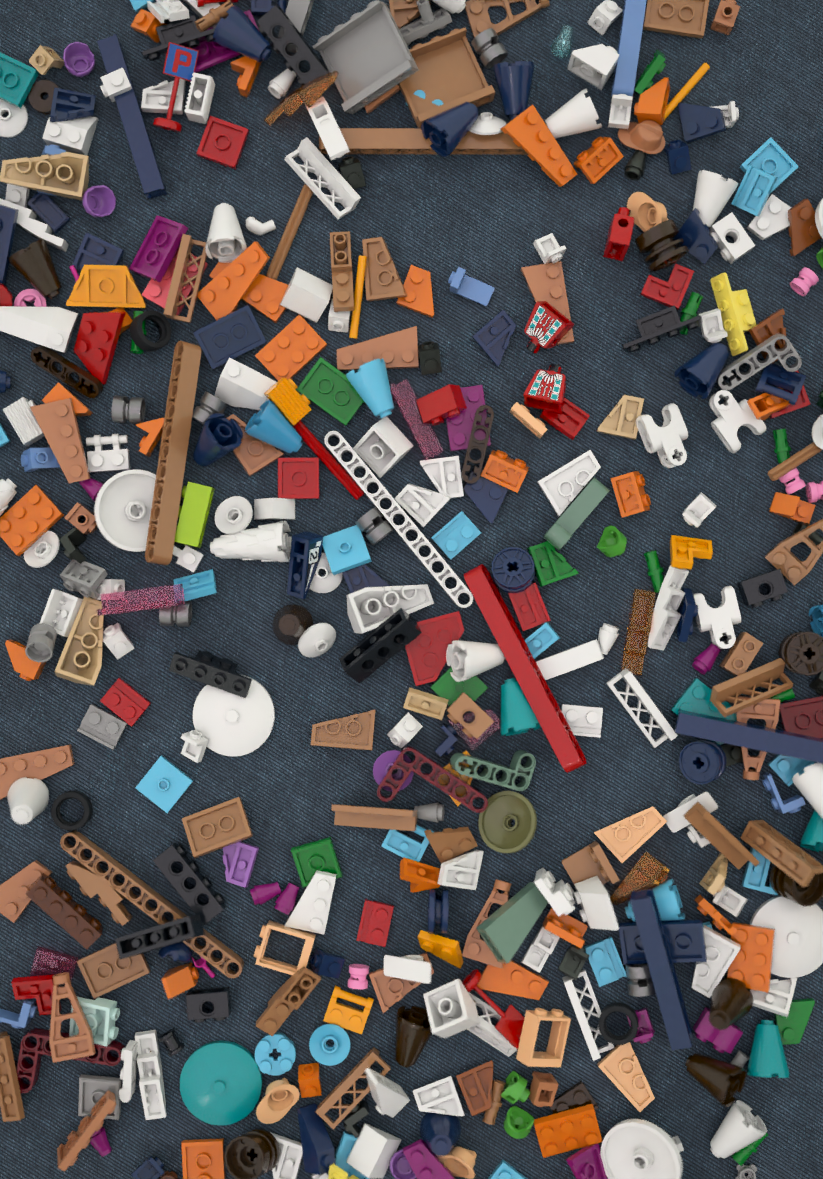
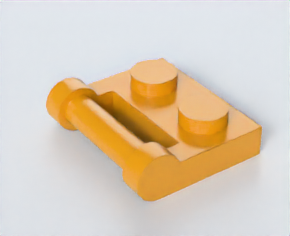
[323,985,374,1034]

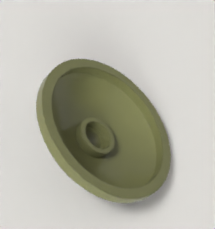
[478,791,537,854]

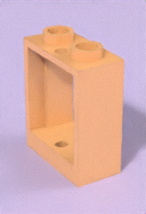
[253,920,316,975]
[516,1008,571,1067]

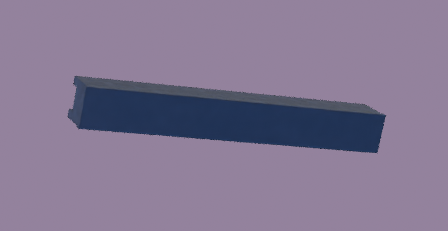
[97,34,167,199]
[675,709,823,763]
[630,889,694,1051]

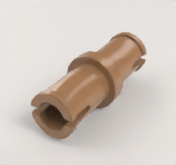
[194,0,234,33]
[482,1079,506,1125]

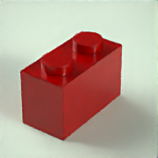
[416,384,467,426]

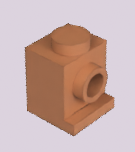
[710,0,740,35]
[64,502,98,535]
[528,1071,559,1107]

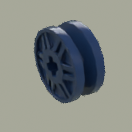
[491,547,535,593]
[679,739,727,785]
[427,889,449,934]

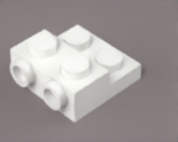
[534,867,576,916]

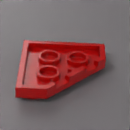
[405,611,464,686]

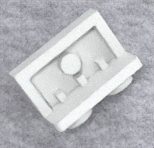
[40,589,83,637]

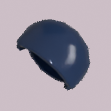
[158,942,192,962]

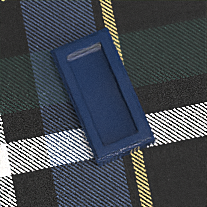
[27,192,70,233]

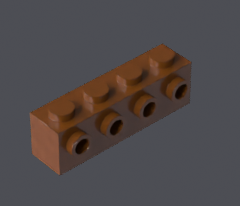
[26,873,104,950]

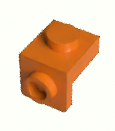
[131,9,166,43]
[298,1063,322,1098]

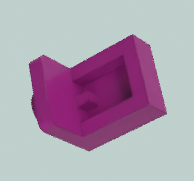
[626,1008,655,1043]

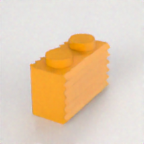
[264,378,312,426]

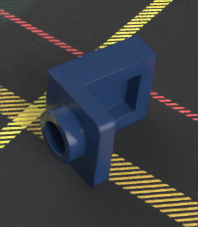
[664,140,691,175]
[434,724,458,757]
[309,948,345,979]
[131,1156,165,1179]

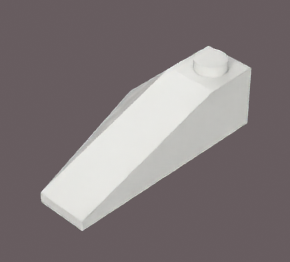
[0,306,78,353]
[214,358,301,410]
[347,584,434,634]

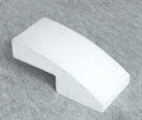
[521,926,560,973]

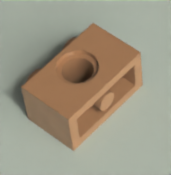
[719,632,763,677]
[446,692,494,739]

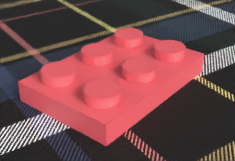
[142,247,208,315]

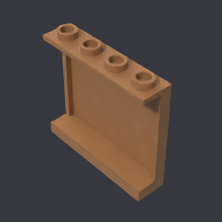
[398,27,495,128]

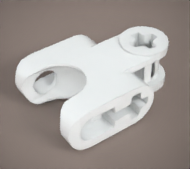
[709,390,766,453]
[636,403,688,468]
[693,586,741,649]

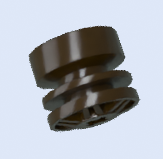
[634,219,689,272]
[778,632,823,675]
[770,865,823,906]
[225,1129,280,1179]

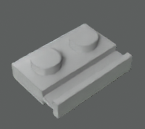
[77,704,128,750]

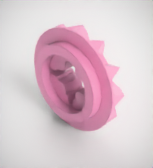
[14,289,47,307]

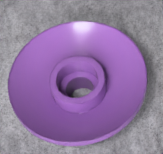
[373,750,414,791]

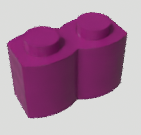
[693,1007,743,1054]

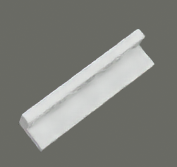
[284,137,361,220]
[606,668,678,748]
[562,969,614,1061]
[467,992,517,1057]

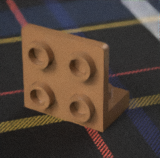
[561,841,619,885]

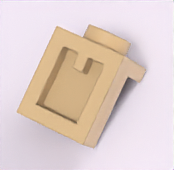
[29,45,64,75]

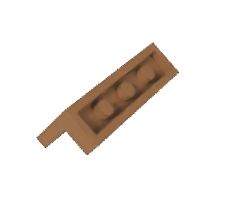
[164,234,207,324]
[710,658,793,717]
[684,802,760,870]
[331,804,418,831]
[740,820,823,887]
[0,1031,25,1122]
[315,1047,391,1129]

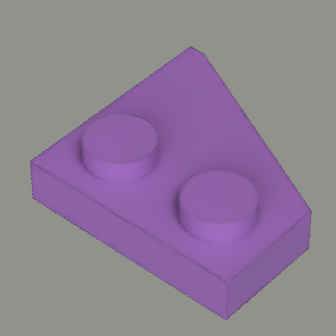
[222,841,259,888]

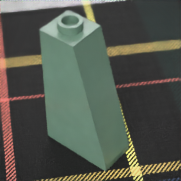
[476,882,548,964]

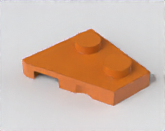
[397,265,434,318]
[695,895,738,936]

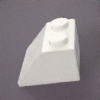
[567,44,619,90]
[42,116,98,156]
[353,417,414,478]
[573,876,619,930]
[423,979,480,1038]

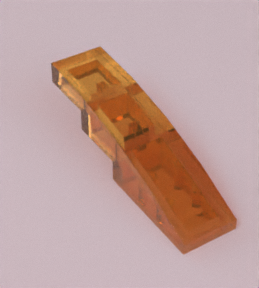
[264,71,339,126]
[620,589,656,676]

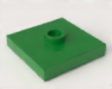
[430,667,488,706]
[291,837,342,888]

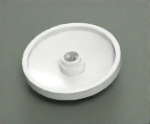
[94,470,156,552]
[193,675,275,756]
[749,895,823,978]
[600,1119,683,1179]

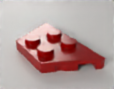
[73,311,126,384]

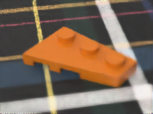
[477,960,549,1000]

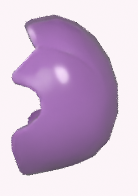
[63,42,95,77]
[82,185,116,217]
[389,1149,416,1179]

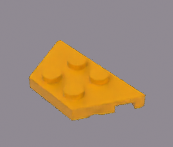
[66,264,146,308]

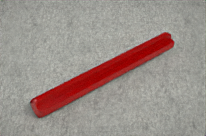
[292,420,364,500]

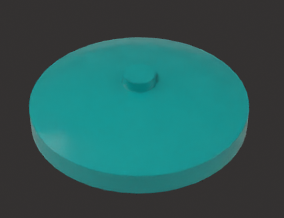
[180,1040,263,1126]

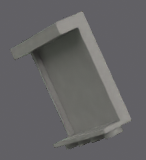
[312,0,419,114]

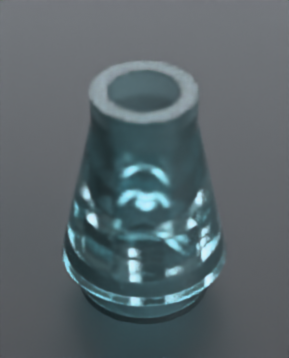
[551,25,573,58]

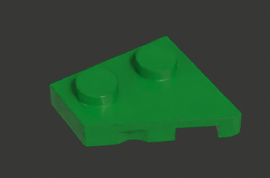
[634,49,666,94]
[527,541,578,587]
[774,998,815,1045]

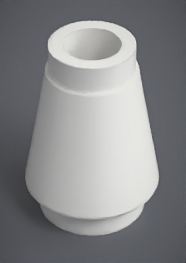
[268,68,297,99]
[598,623,619,655]

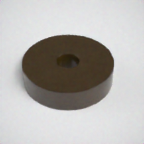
[28,80,58,115]

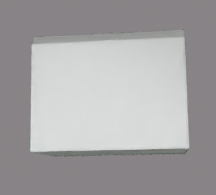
[280,268,333,323]
[346,1123,401,1179]

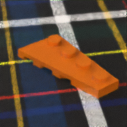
[500,105,577,187]
[197,241,270,320]
[209,262,288,323]

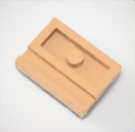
[510,402,547,439]

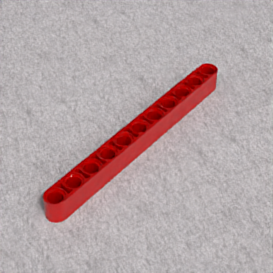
[464,564,587,773]

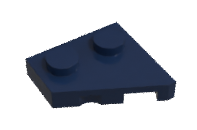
[50,87,96,122]
[678,103,726,143]
[673,208,718,264]
[72,232,125,270]
[472,309,516,367]
[463,471,508,524]
[342,564,390,593]
[676,588,698,642]

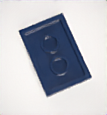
[193,304,267,369]

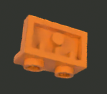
[573,136,624,184]
[481,450,529,493]
[611,471,651,518]
[542,907,588,948]

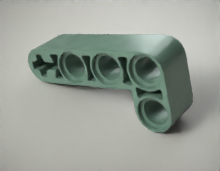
[543,477,610,550]
[450,750,536,791]

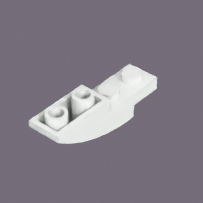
[305,96,350,160]

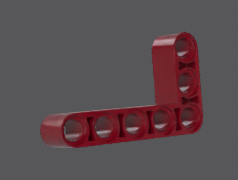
[377,747,488,813]
[16,1028,125,1093]

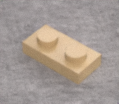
[403,687,448,720]

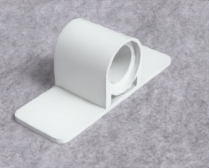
[663,792,718,833]
[384,955,431,984]

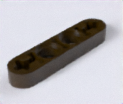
[30,345,103,398]
[462,405,494,484]

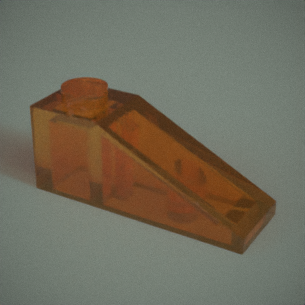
[610,851,670,905]

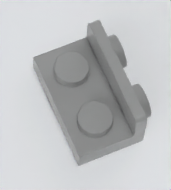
[60,559,108,599]

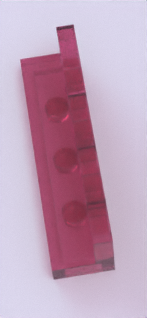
[390,379,444,460]
[97,584,185,616]

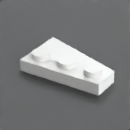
[538,450,601,517]
[284,870,337,934]
[691,925,741,998]

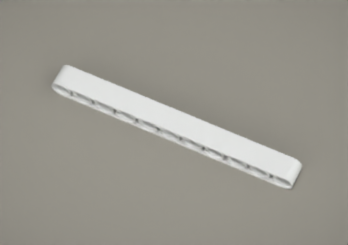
[324,431,473,608]

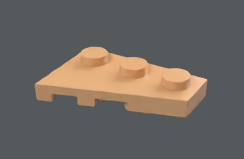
[594,806,667,863]
[597,1042,655,1112]

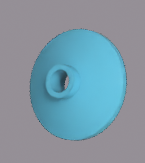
[309,1024,350,1066]

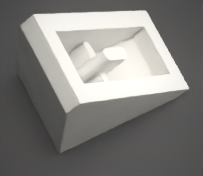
[254,498,295,520]

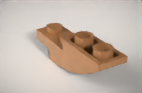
[330,231,354,312]
[66,860,132,926]
[256,967,321,1037]

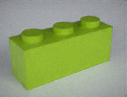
[174,482,215,548]

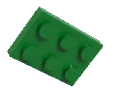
[296,357,364,426]

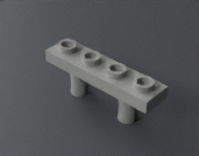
[399,0,452,46]

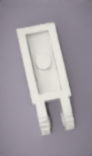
[119,1040,138,1103]

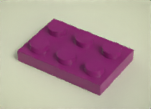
[129,215,188,282]
[446,385,491,452]

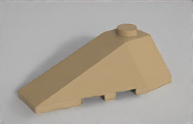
[0,152,89,201]
[54,597,104,686]

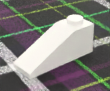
[365,1068,410,1118]

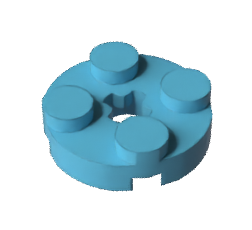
[255,1032,296,1076]

